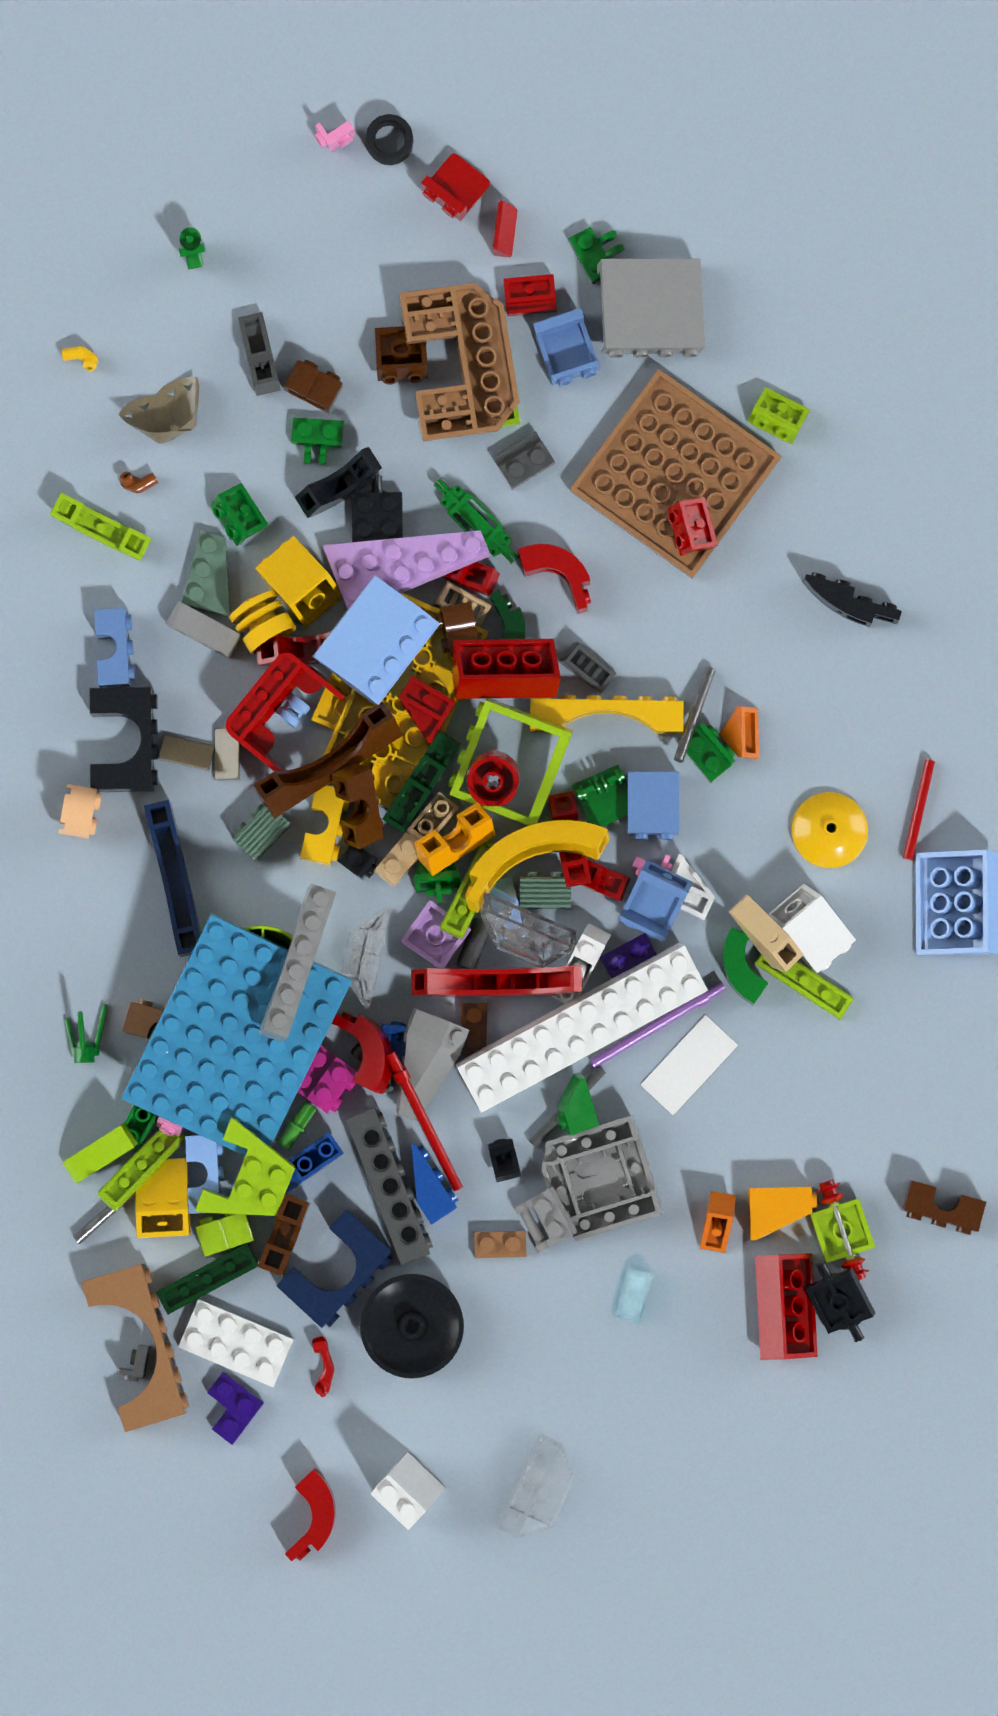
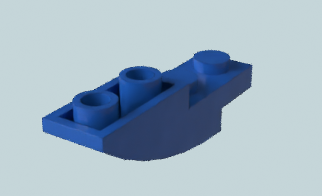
[285,1132,344,1194]

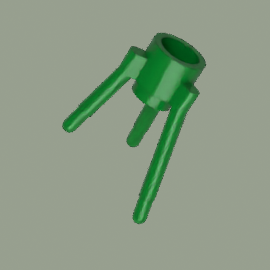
[64,1004,107,1063]

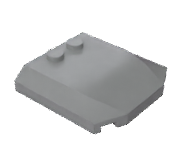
[541,1115,663,1241]

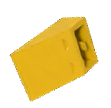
[136,1158,191,1238]

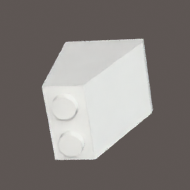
[768,884,856,973]
[370,1452,445,1530]

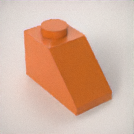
[700,1191,736,1253]

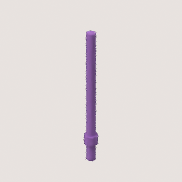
[589,981,726,1069]

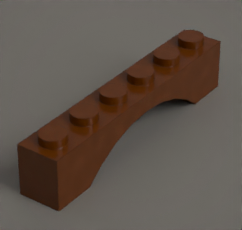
[253,702,403,819]

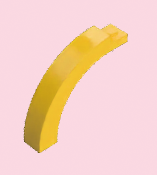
[465,820,610,913]

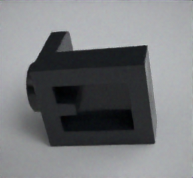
[338,845,378,881]

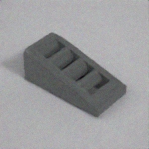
[559,642,617,693]

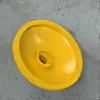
[791,792,868,868]

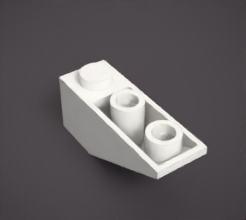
[551,923,611,1004]

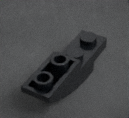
[803,572,902,627]

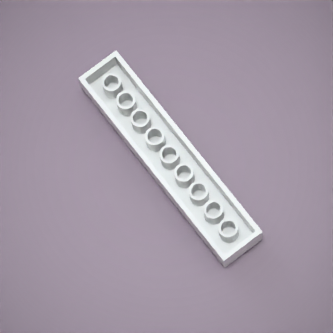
[455,942,708,1113]

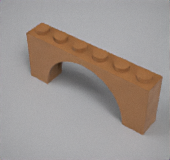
[81,1264,189,1432]

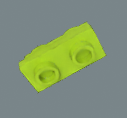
[748,387,810,444]

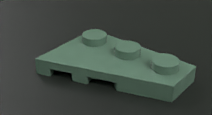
[182,531,231,617]

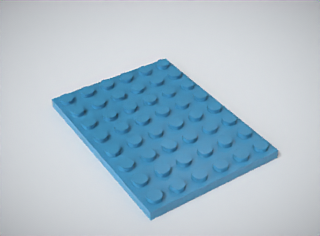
[121,913,352,1156]

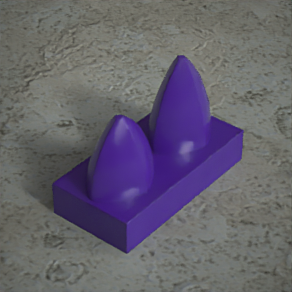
[600,933,657,979]

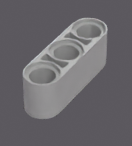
[166,602,242,659]

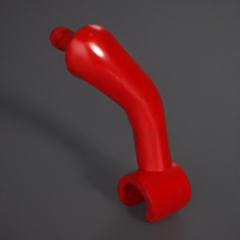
[312,1336,335,1397]

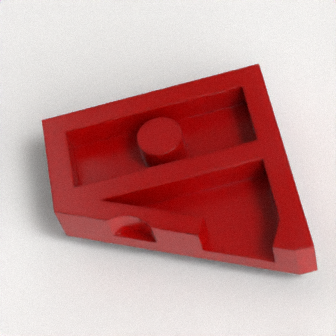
[398,676,456,745]

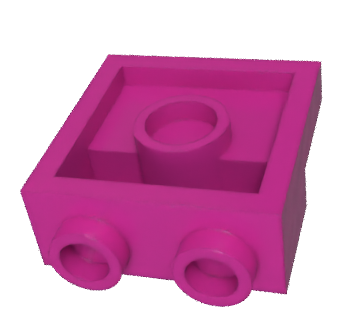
[298,1046,357,1114]

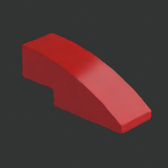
[441,562,500,597]

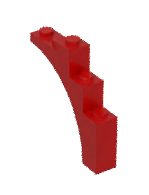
[411,965,582,997]

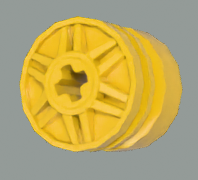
[229,590,296,655]

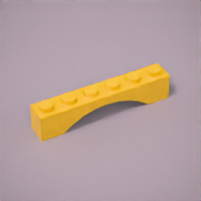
[530,695,684,735]

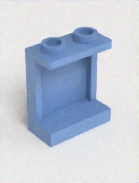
[533,308,600,387]
[628,772,679,840]
[618,860,693,941]

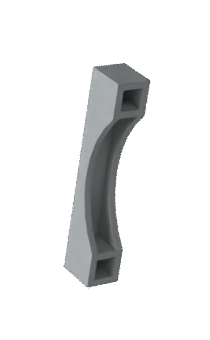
[258,884,336,1042]

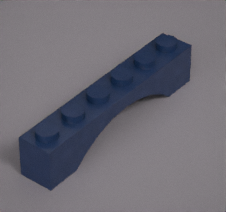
[144,800,201,957]

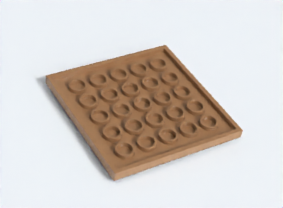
[569,369,782,579]

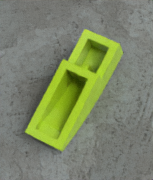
[62,1122,138,1184]

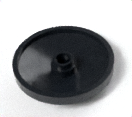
[360,1274,464,1378]

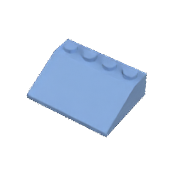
[312,576,440,705]
[916,850,998,955]

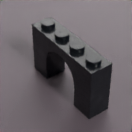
[90,687,158,793]

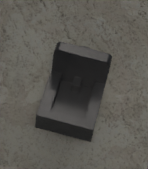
[487,1139,521,1182]

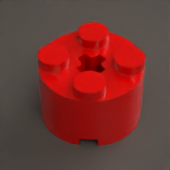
[467,750,520,807]

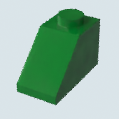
[556,1073,599,1136]

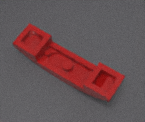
[548,791,592,888]

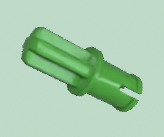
[276,1101,316,1151]

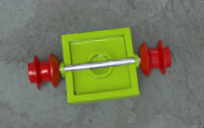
[809,1179,875,1280]

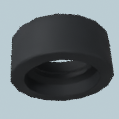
[366,114,414,165]

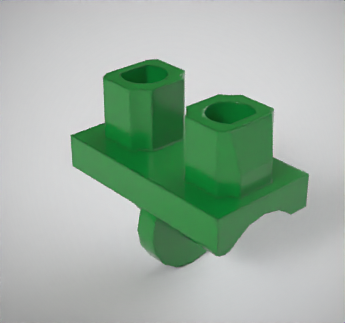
[179,227,206,270]
[414,862,461,903]

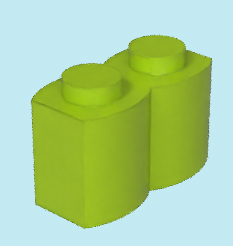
[195,1214,255,1257]

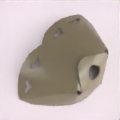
[119,377,199,444]

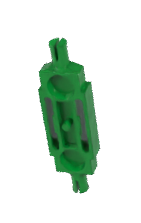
[433,478,519,564]

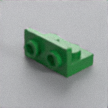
[210,483,269,546]
[678,722,735,783]

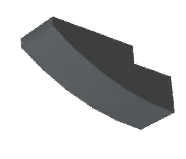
[238,312,281,396]

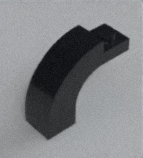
[295,447,382,518]

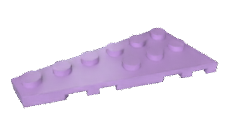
[322,530,491,609]

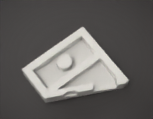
[671,854,715,921]

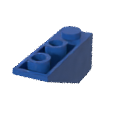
[411,1143,459,1225]

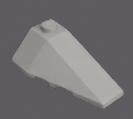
[396,1009,469,1121]

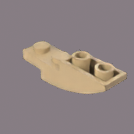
[374,792,459,888]

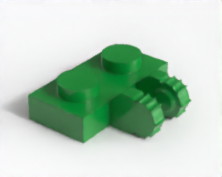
[568,227,625,284]
[291,417,344,465]

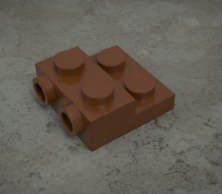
[375,326,428,385]

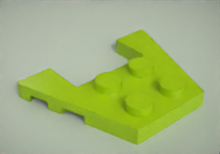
[195,1116,295,1216]

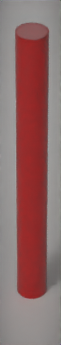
[903,760,935,861]

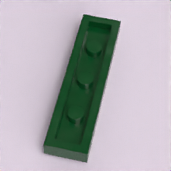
[156,1243,259,1315]

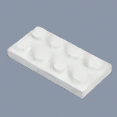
[178,1299,294,1387]

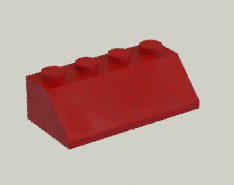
[453,639,561,699]
[755,1253,818,1360]

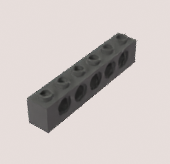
[346,1109,433,1265]

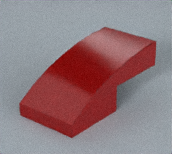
[581,860,631,902]

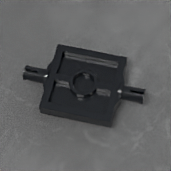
[352,475,403,542]
[805,1260,875,1342]

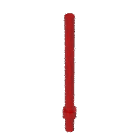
[386,1051,463,1191]

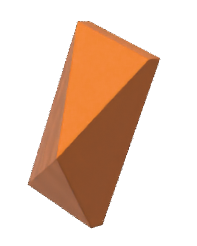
[719,706,759,759]

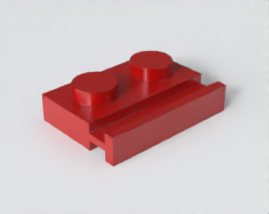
[503,274,557,317]

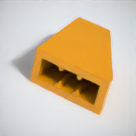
[748,1187,817,1240]

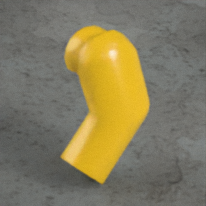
[62,346,98,371]

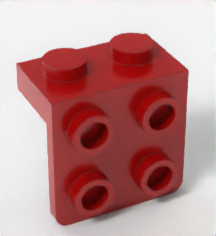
[421,153,490,222]

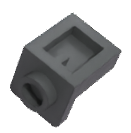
[117,1345,151,1382]

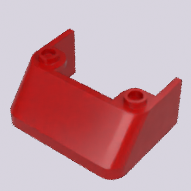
[225,652,347,771]

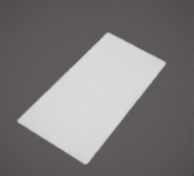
[641,1015,738,1115]

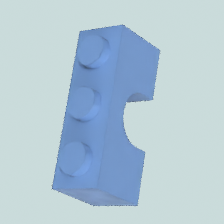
[94,608,135,688]

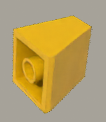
[255,536,343,629]

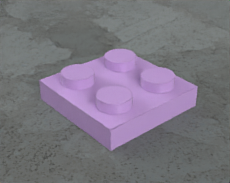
[400,900,472,969]

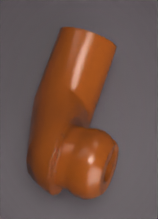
[119,472,158,493]

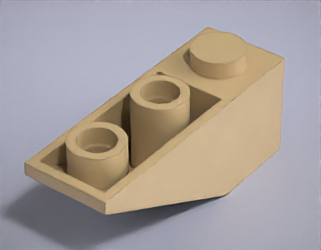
[729,894,804,972]

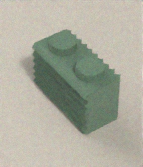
[233,803,291,862]
[520,872,571,909]

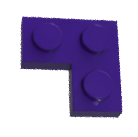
[207,1372,264,1445]

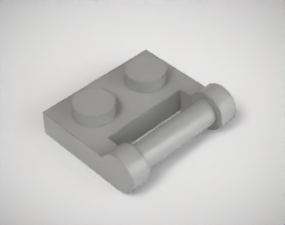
[514,1187,577,1253]

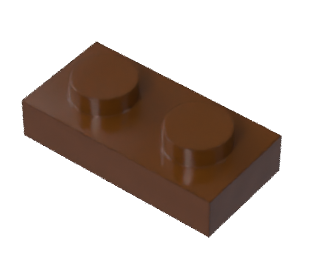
[461,1003,487,1055]

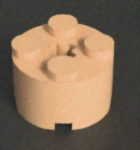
[58,784,102,839]

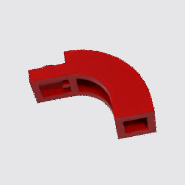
[518,544,591,614]
[256,632,331,666]
[332,1011,393,1094]
[285,1468,336,1562]

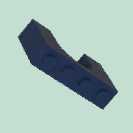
[276,1209,393,1328]

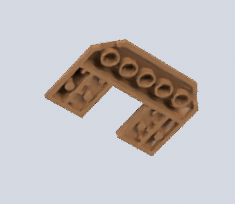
[400,283,519,442]

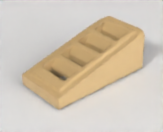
[433,581,492,628]

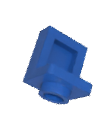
[381,1021,406,1062]

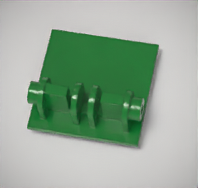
[572,765,628,827]

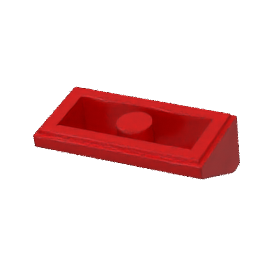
[492,200,518,257]

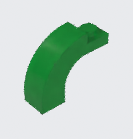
[722,926,768,1006]

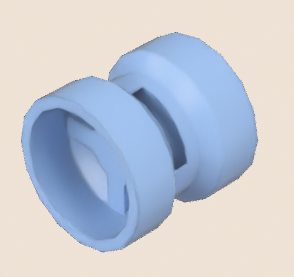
[275,693,311,728]

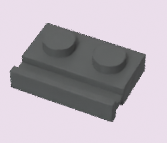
[493,431,555,490]

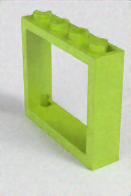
[448,698,573,826]

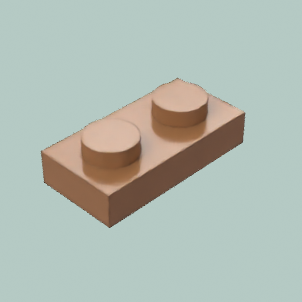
[474,1231,526,1258]

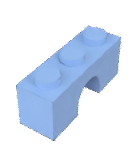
[185,1135,226,1214]

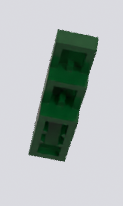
[382,730,461,833]

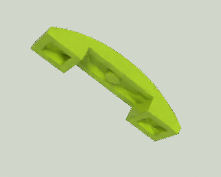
[49,492,152,561]

